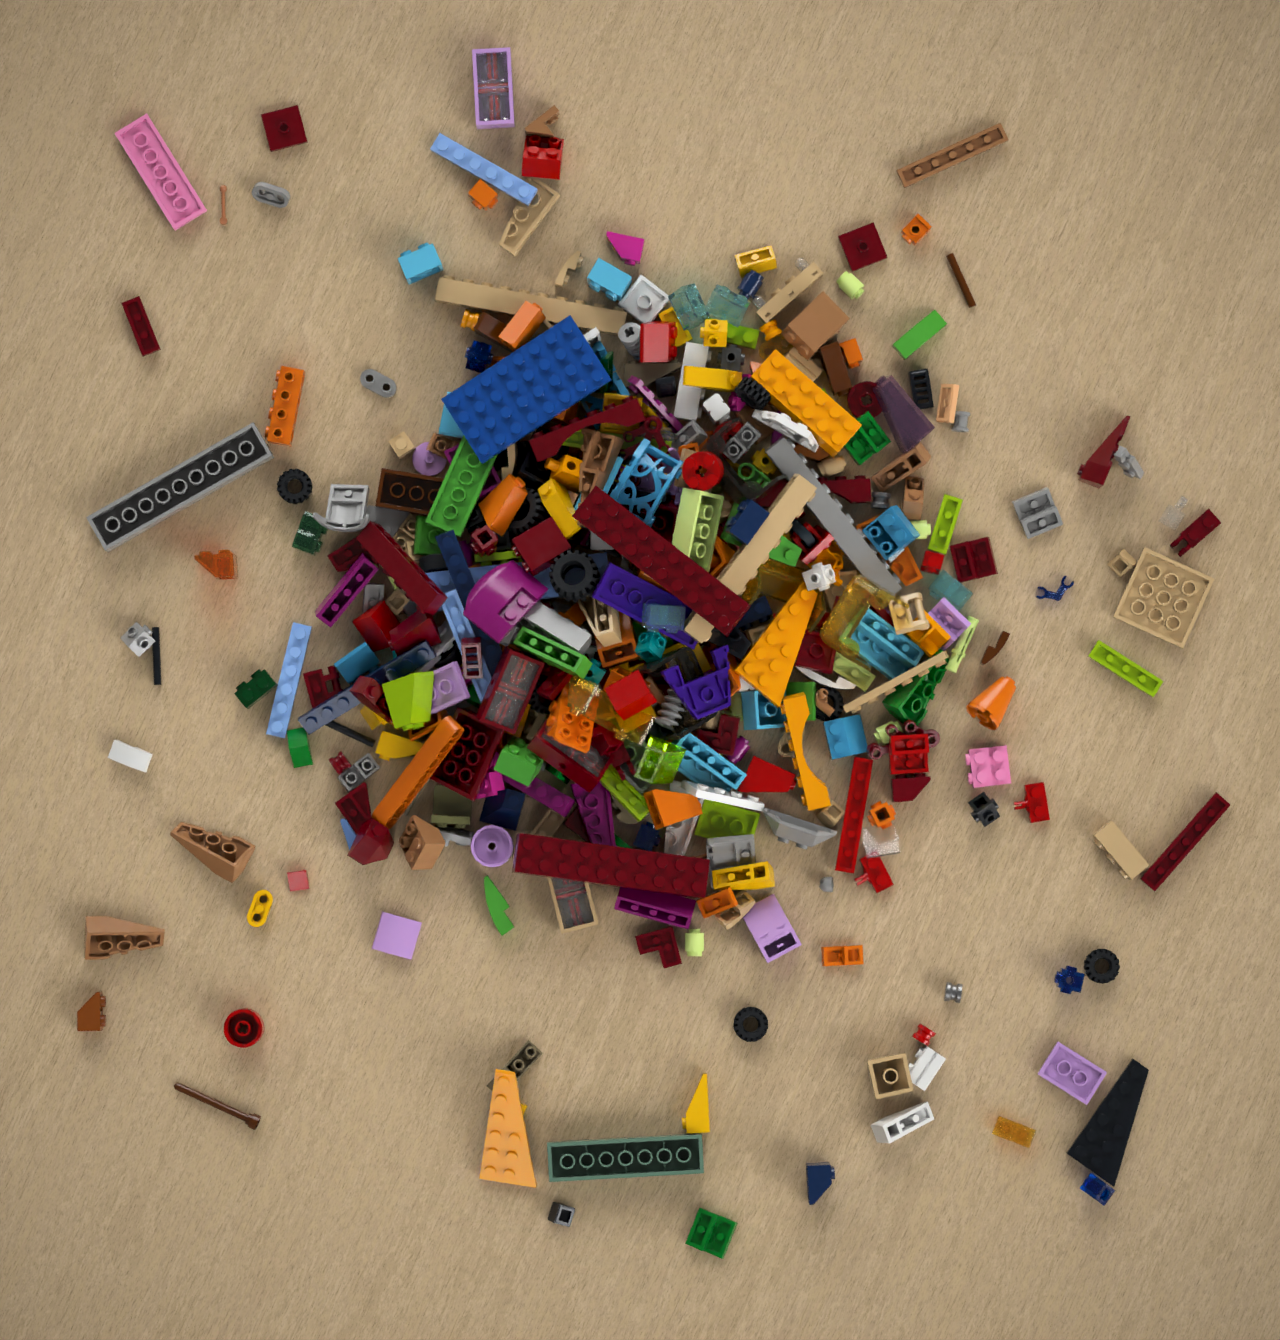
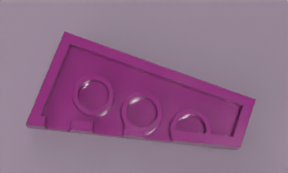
[627,375,684,435]
[570,782,616,846]

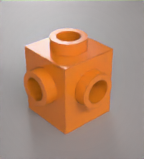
[867,801,896,830]

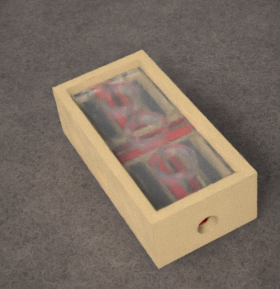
[547,877,599,934]

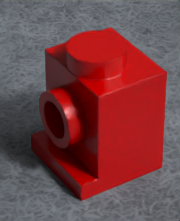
[920,551,944,575]

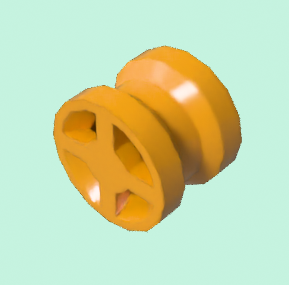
[460,309,481,331]
[759,319,782,342]

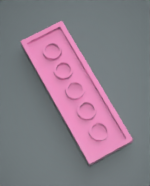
[115,113,207,231]

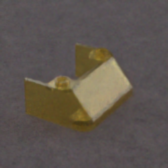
[742,558,826,633]
[820,575,910,672]
[567,675,655,745]

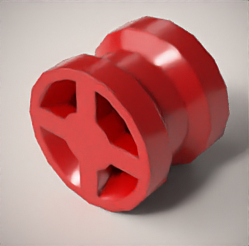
[912,1024,936,1046]

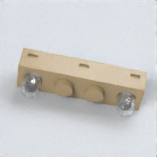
[752,258,823,324]

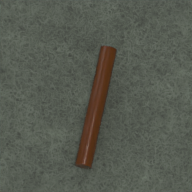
[946,253,976,308]

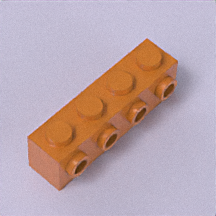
[265,366,305,447]

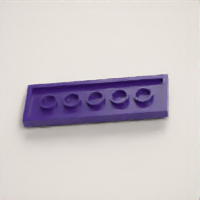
[592,562,697,650]

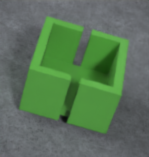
[493,737,544,786]

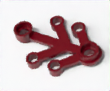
[618,415,670,487]
[866,720,940,760]

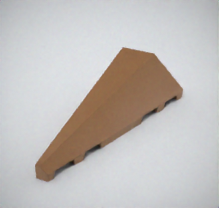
[577,428,624,528]

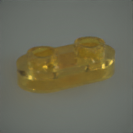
[759,334,794,361]

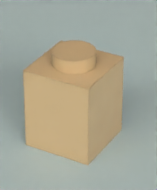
[388,431,416,460]

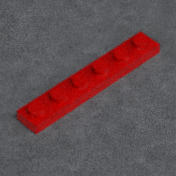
[835,757,873,874]

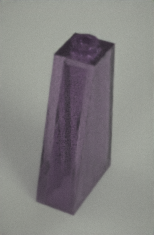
[872,375,935,453]

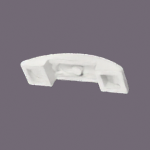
[794,666,856,690]

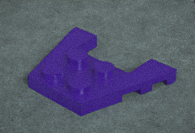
[660,645,731,720]

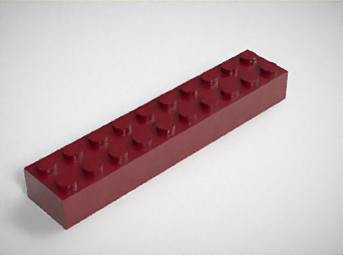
[572,486,751,636]
[512,833,710,899]

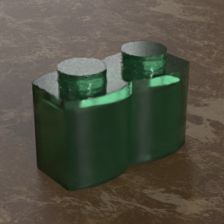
[292,511,328,556]

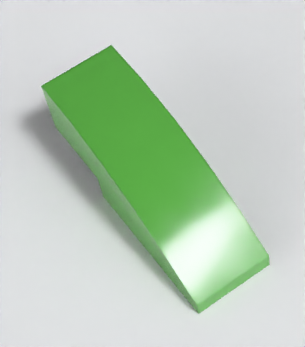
[892,310,947,361]
[484,875,515,936]

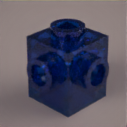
[465,340,494,373]
[1054,966,1085,994]

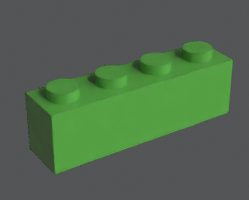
[513,626,593,680]

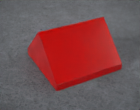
[352,600,400,652]
[604,669,657,721]

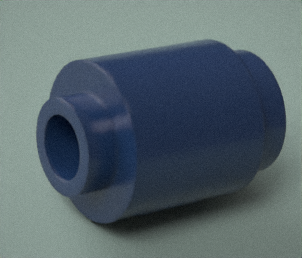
[737,270,764,300]

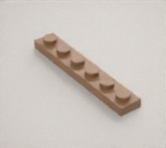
[896,123,1008,188]

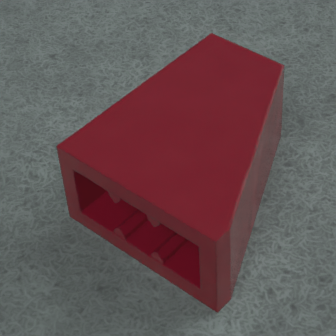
[388,610,441,656]

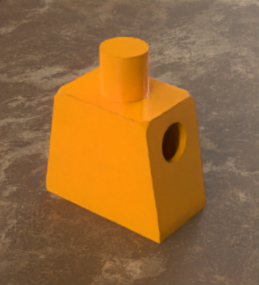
[544,455,583,493]

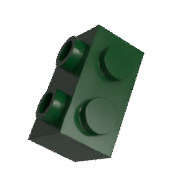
[234,669,278,709]

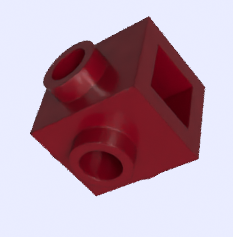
[470,525,498,558]

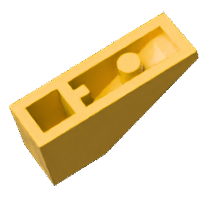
[683,366,742,392]
[537,478,582,540]
[375,731,424,761]
[712,861,775,890]
[682,1073,710,1134]

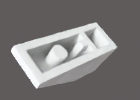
[871,1102,934,1144]

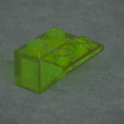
[634,735,686,784]

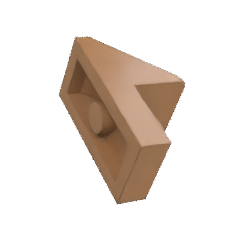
[524,105,560,138]

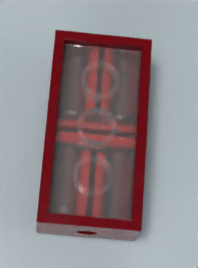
[476,646,545,734]
[527,715,615,793]

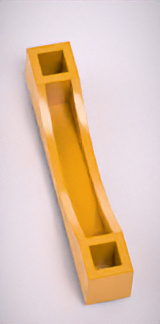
[780,692,831,811]

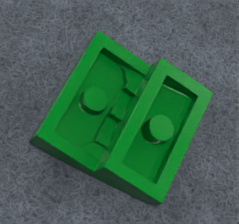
[844,411,891,465]
[685,1208,738,1259]

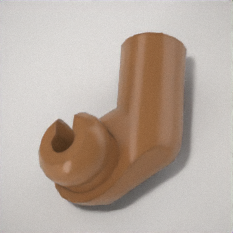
[815,688,835,717]

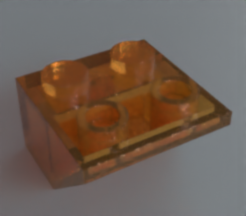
[194,550,238,580]

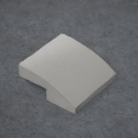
[1012,487,1063,539]

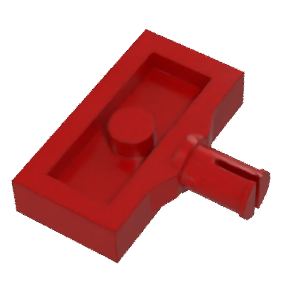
[1013,782,1050,823]
[854,850,894,893]

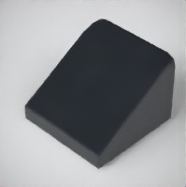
[548,1202,575,1227]

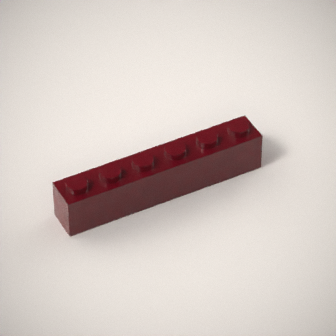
[356,521,448,615]

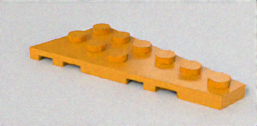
[734,582,818,708]
[479,1069,537,1188]

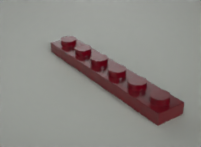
[1140,792,1230,892]

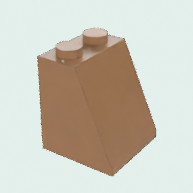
[781,291,850,361]

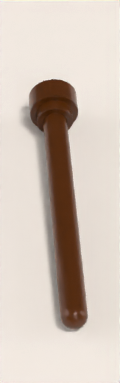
[174,1083,261,1130]

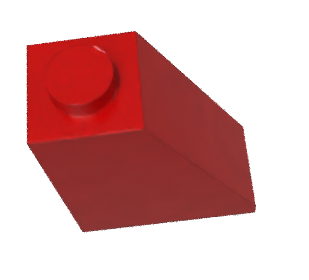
[738,756,797,793]

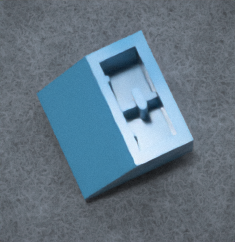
[862,505,920,560]

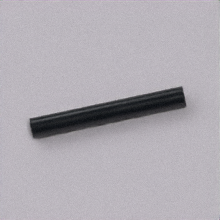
[152,627,162,685]
[325,721,376,748]

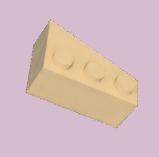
[578,591,622,647]

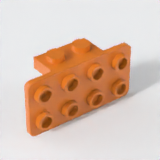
[546,680,599,753]

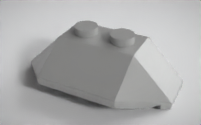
[763,807,837,850]

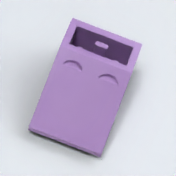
[743,894,802,963]

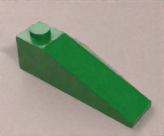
[882,649,949,729]

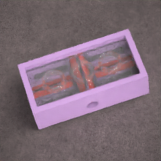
[472,47,515,129]

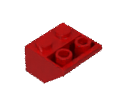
[522,135,564,180]

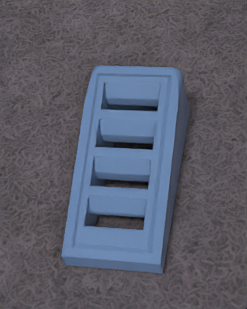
[340,818,357,850]

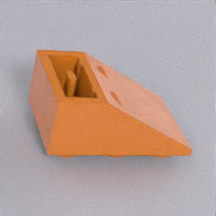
[594,611,641,669]

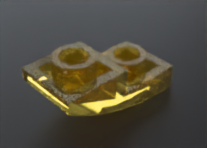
[992,1116,1037,1148]

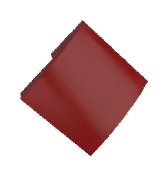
[889,734,929,775]

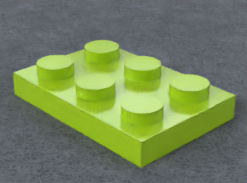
[694,799,760,838]

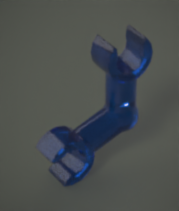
[1036,576,1074,601]

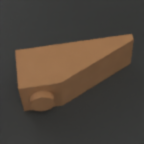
[871,441,931,492]

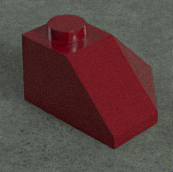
[347,818,394,865]

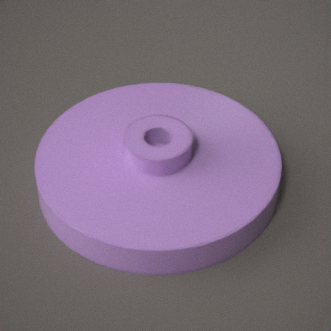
[412,442,447,476]

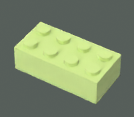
[672,488,724,572]

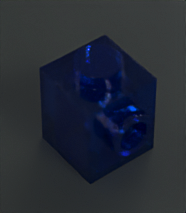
[633,822,661,851]
[1080,1173,1116,1206]

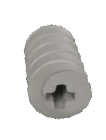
[618,322,640,360]
[654,689,685,731]

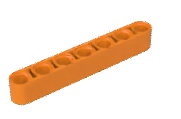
[372,716,464,829]

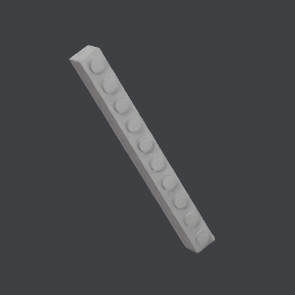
[764,437,902,602]

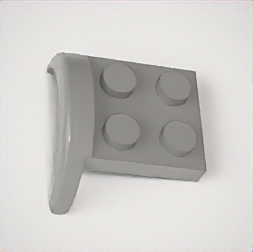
[313,484,370,532]
[706,834,756,889]

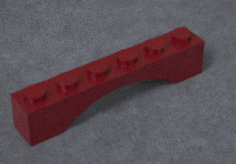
[529,395,646,462]
[755,475,871,508]

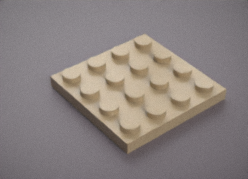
[1113,547,1214,649]

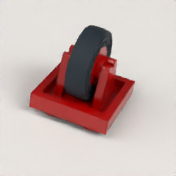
[789,519,834,565]

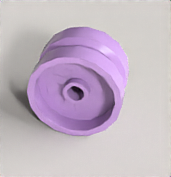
[471,825,514,867]

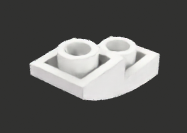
[108,740,153,772]

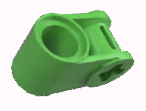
[738,463,774,496]

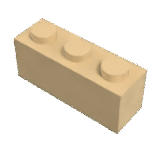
[1093,821,1149,880]

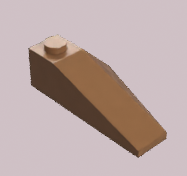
[170,822,256,883]
[84,916,165,960]

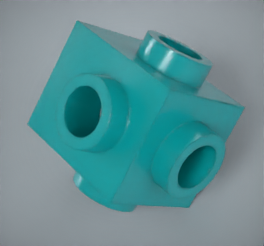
[635,629,667,663]
[578,658,607,689]

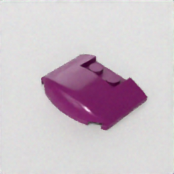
[463,560,548,644]

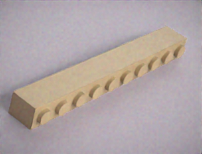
[435,275,627,336]
[680,473,817,644]

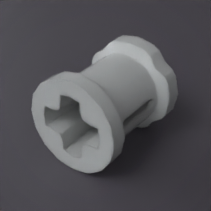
[951,411,970,432]

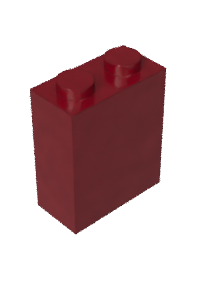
[511,516,572,576]

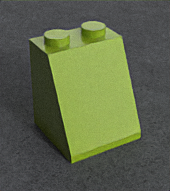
[382,671,434,731]

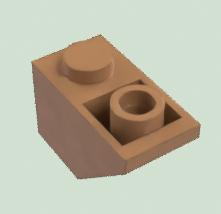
[902,477,924,520]

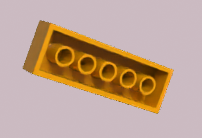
[750,349,862,458]

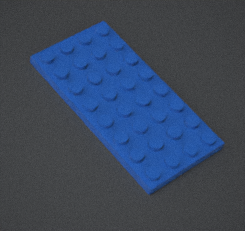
[441,315,612,464]

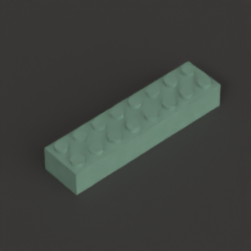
[547,1133,704,1182]

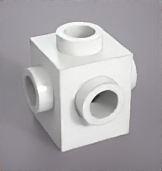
[802,562,836,592]

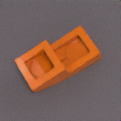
[821,945,864,966]

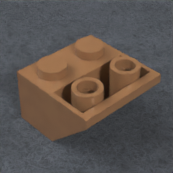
[399,815,446,870]

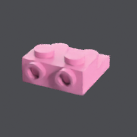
[965,745,1011,788]

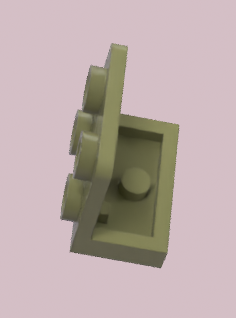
[431,785,472,828]

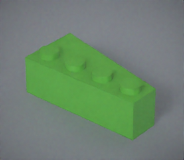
[720,502,802,567]

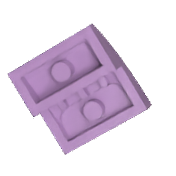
[928,597,971,651]
[372,912,422,960]

